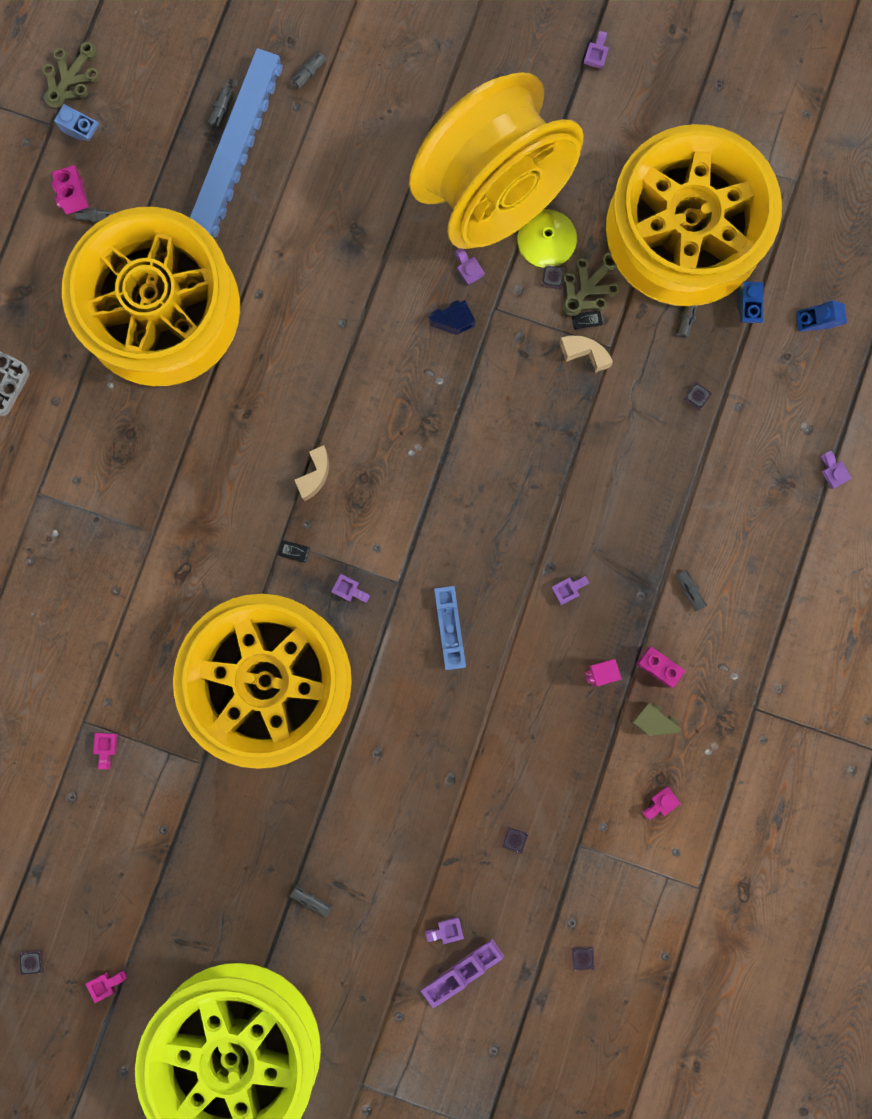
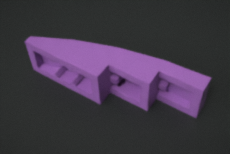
[421,939,504,1008]

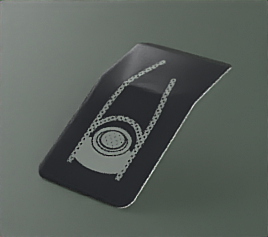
[572,311,603,330]
[278,540,310,562]

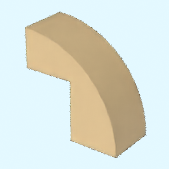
[559,336,613,373]
[295,445,329,501]

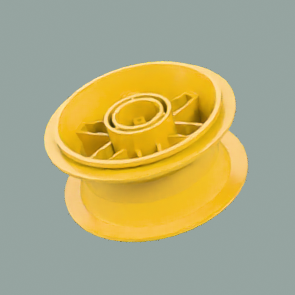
[409,72,584,249]
[606,124,782,306]
[62,207,240,387]
[173,594,352,769]

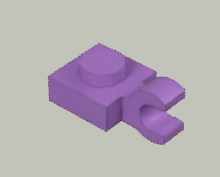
[584,31,609,69]
[455,248,485,286]
[820,451,852,489]
[331,574,370,603]
[551,576,589,605]
[425,917,464,944]

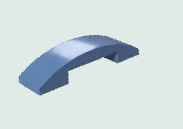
[434,586,466,670]

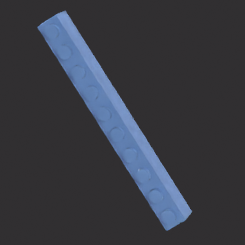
[190,48,283,238]

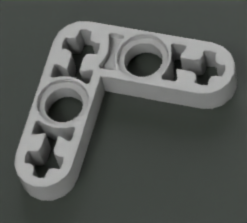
[0,351,30,416]

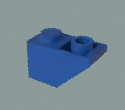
[737,282,764,323]
[796,300,847,332]

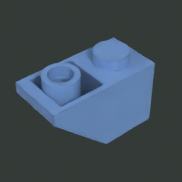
[54,104,99,141]

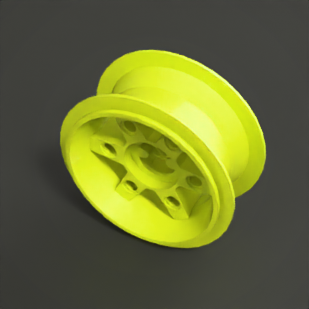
[135,963,321,1119]

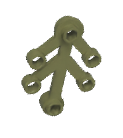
[42,42,100,108]
[562,252,619,316]

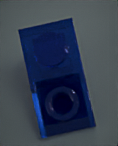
[428,300,475,335]

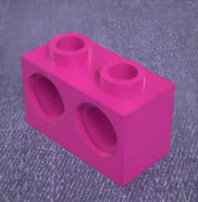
[51,165,89,215]
[636,646,685,688]
[585,659,621,687]

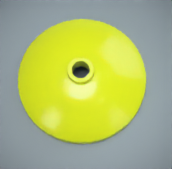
[517,209,577,268]

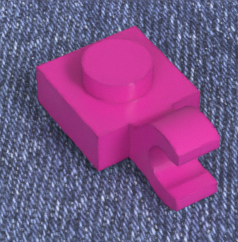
[93,733,118,769]
[642,786,681,820]
[86,970,128,1003]

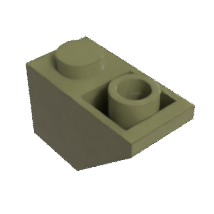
[631,702,682,736]

